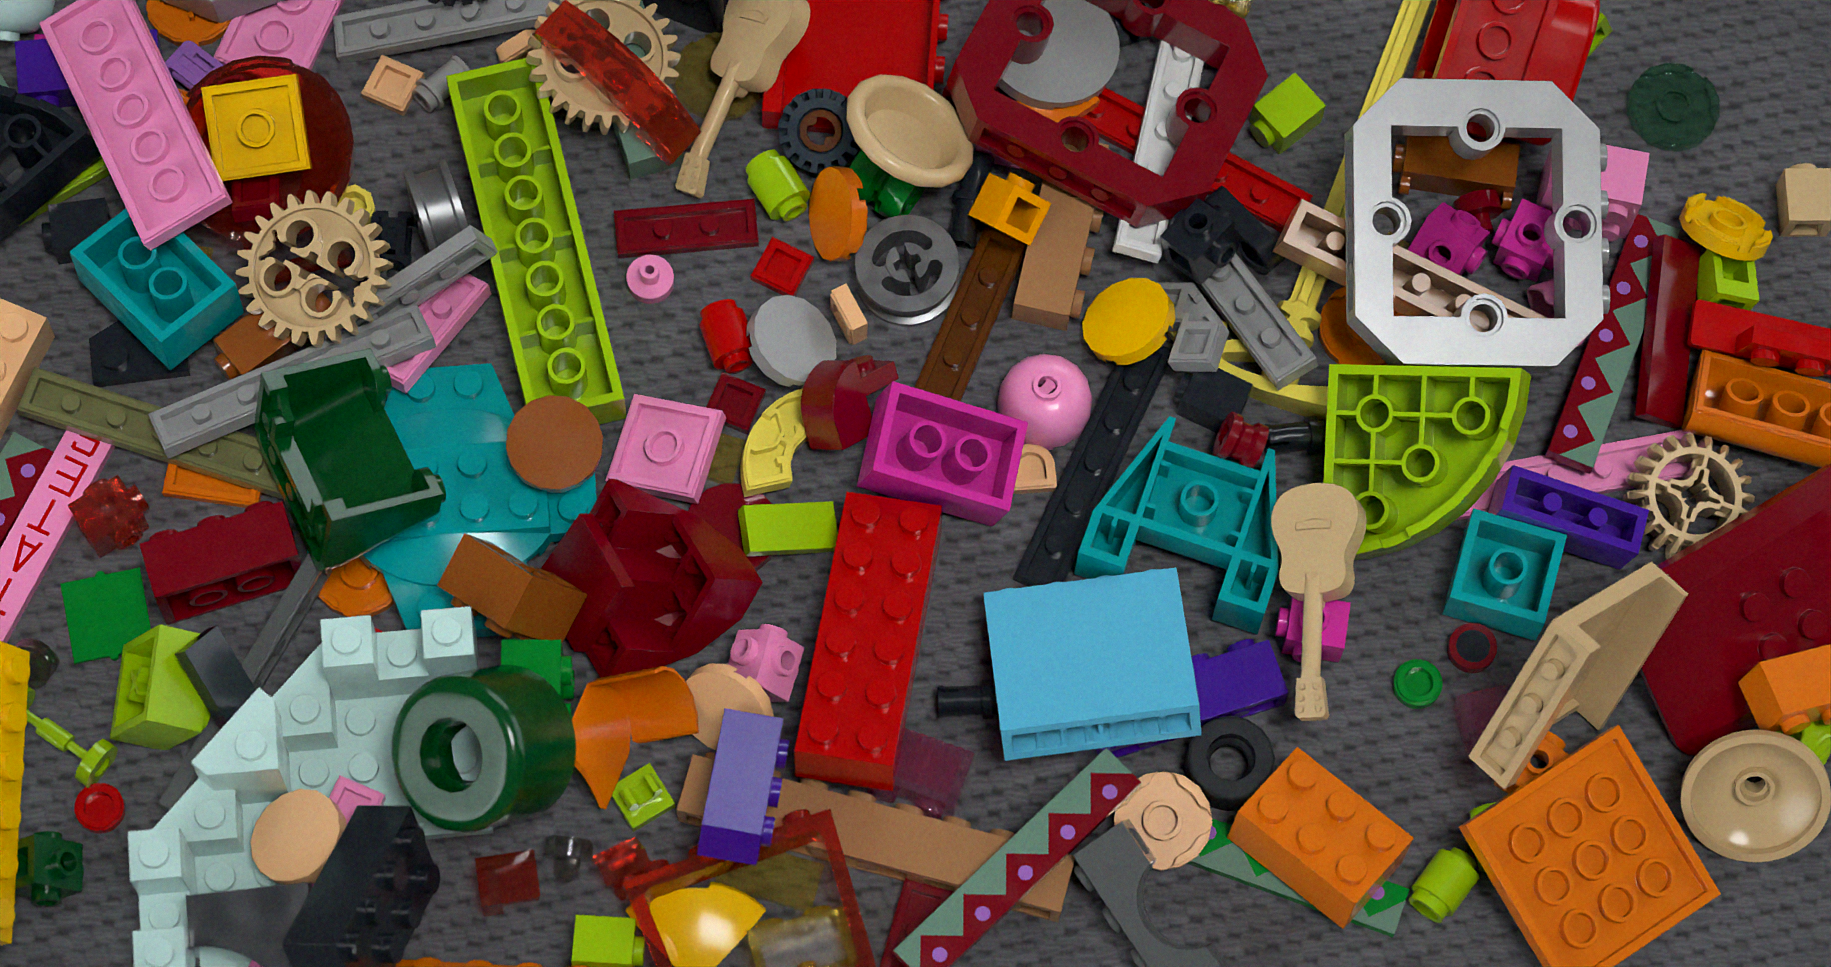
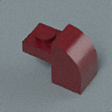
[801,355,899,450]

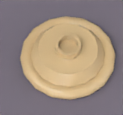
[846,74,973,188]

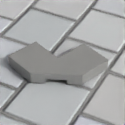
[1156,282,1229,372]

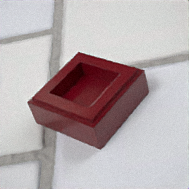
[706,372,766,435]

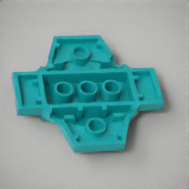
[307,363,597,637]

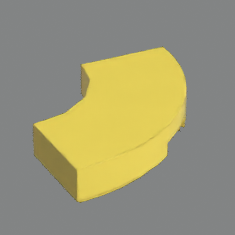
[740,388,808,497]

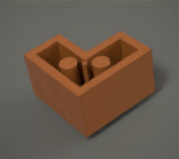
[437,533,588,643]

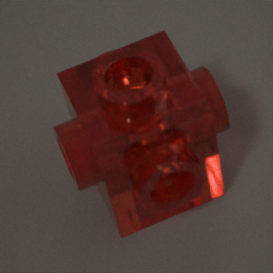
[67,475,150,559]

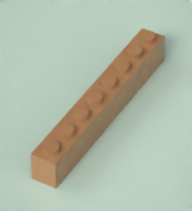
[677,753,1075,923]

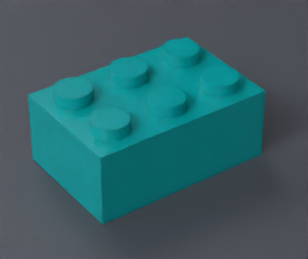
[69,208,244,370]

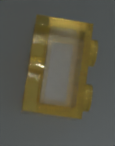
[746,905,859,967]

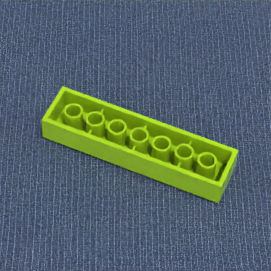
[446,58,626,425]

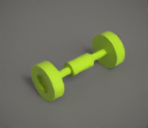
[26,686,118,787]

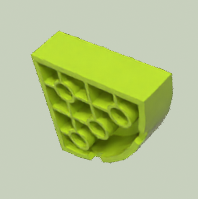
[1323,364,1531,560]

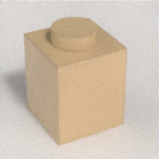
[1776,163,1831,237]

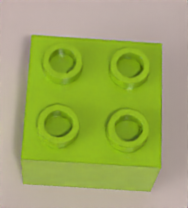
[110,624,210,750]

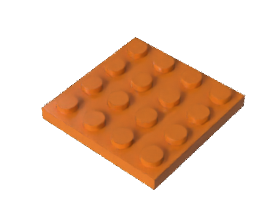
[1459,725,1721,967]

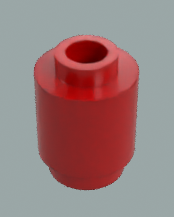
[699,299,753,373]

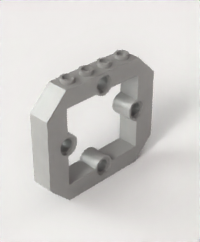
[1344,78,1610,373]

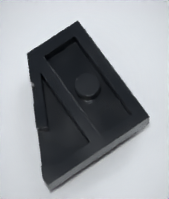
[89,320,191,387]

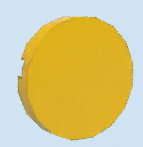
[1679,193,1773,261]
[1082,278,1176,365]

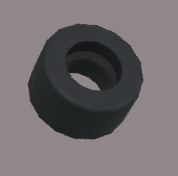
[1184,716,1275,811]

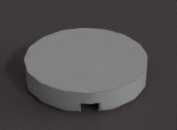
[747,295,836,388]

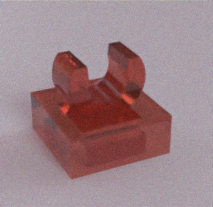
[591,836,652,901]

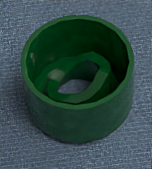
[391,665,576,832]

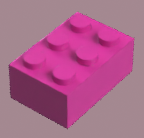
[857,381,1028,527]

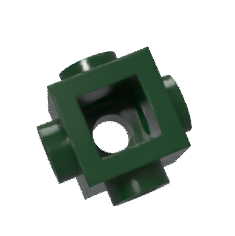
[15,831,84,907]

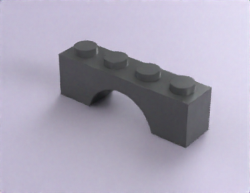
[1073,819,1229,967]

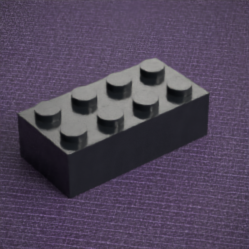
[282,805,441,967]

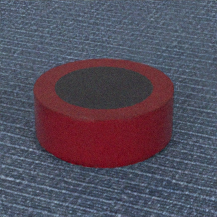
[1447,623,1497,673]

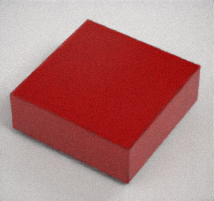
[751,237,814,296]

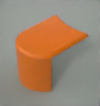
[572,666,699,810]

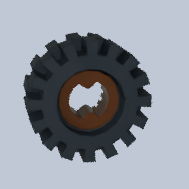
[778,88,860,173]

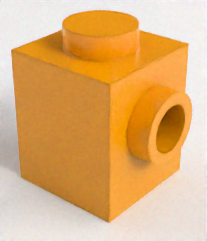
[968,172,1052,246]

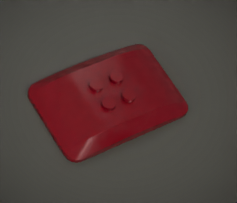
[1639,464,1831,755]

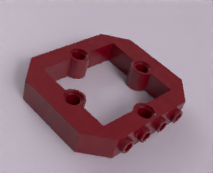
[947,0,1268,227]

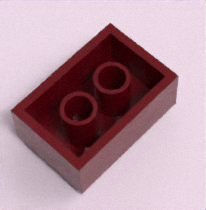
[139,501,302,625]

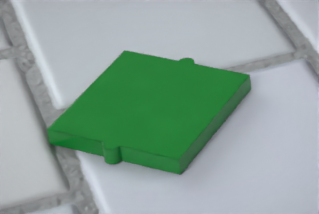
[60,567,151,664]

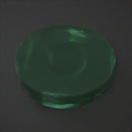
[1627,63,1720,152]

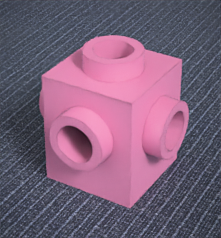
[728,624,804,702]

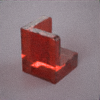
[475,849,541,917]

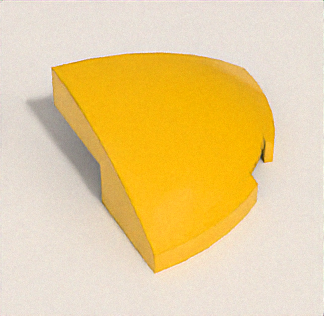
[625,881,766,967]

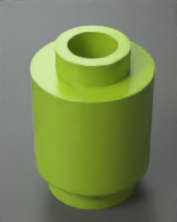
[745,149,810,221]
[1409,847,1479,923]

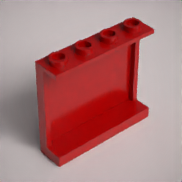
[762,0,949,134]

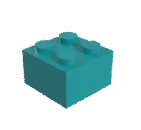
[1442,508,1567,641]

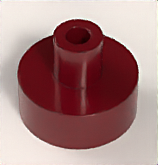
[1452,189,1503,235]

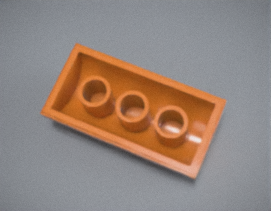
[1682,350,1831,468]

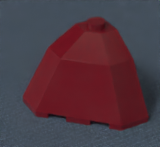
[586,478,763,678]

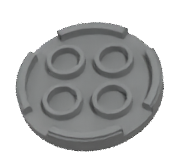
[999,0,1120,110]

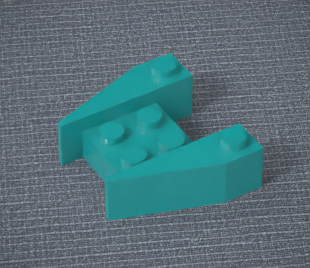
[1074,416,1279,635]

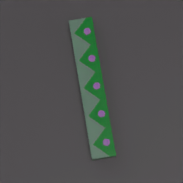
[1187,818,1410,937]

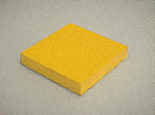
[201,74,312,181]

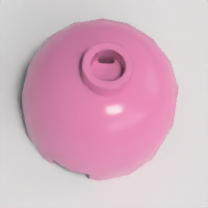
[997,353,1093,450]

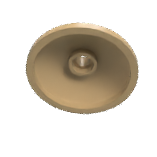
[1681,730,1831,862]

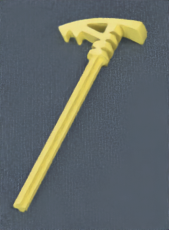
[1167,0,1432,420]

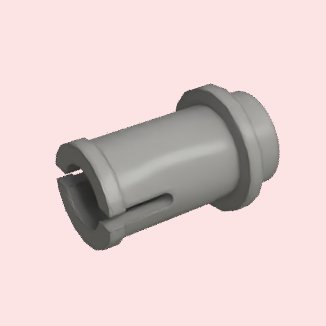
[412,55,470,112]

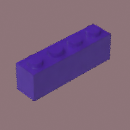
[1096,639,1289,758]

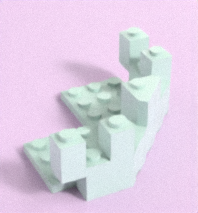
[128,606,493,967]

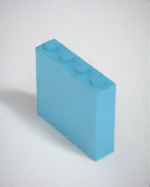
[983,567,1202,761]

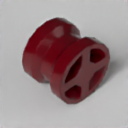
[1213,411,1269,468]

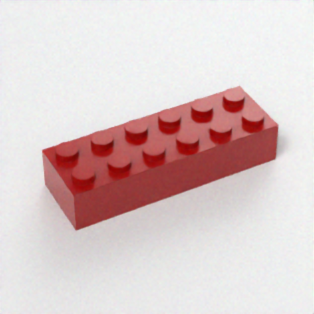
[794,491,942,791]

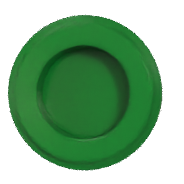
[1393,659,1443,709]

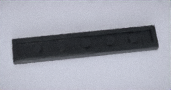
[1013,345,1172,587]

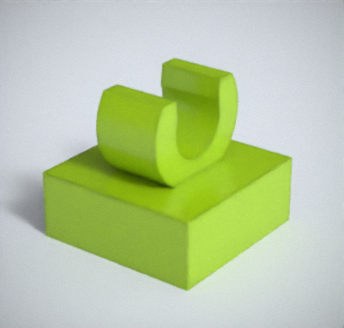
[612,763,676,832]

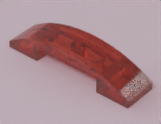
[532,0,701,166]

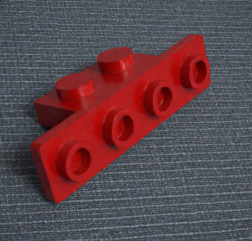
[1687,299,1831,378]

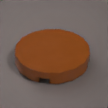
[506,395,603,493]

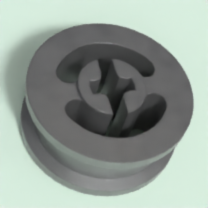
[403,159,468,253]
[855,215,959,326]

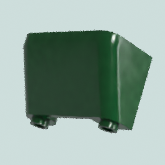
[255,348,446,571]

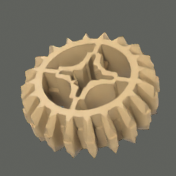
[1623,433,1755,559]

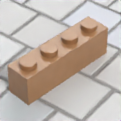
[1012,143,1109,331]

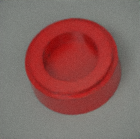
[74,783,126,834]

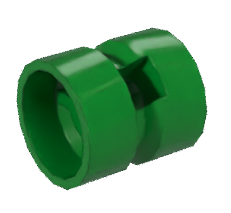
[850,149,926,218]

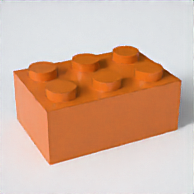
[1227,747,1414,929]

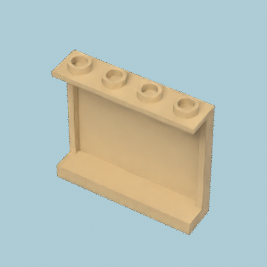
[1468,562,1688,790]

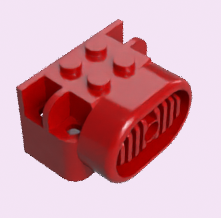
[1412,0,1600,146]

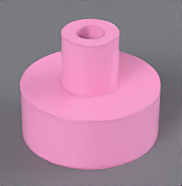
[626,255,674,304]

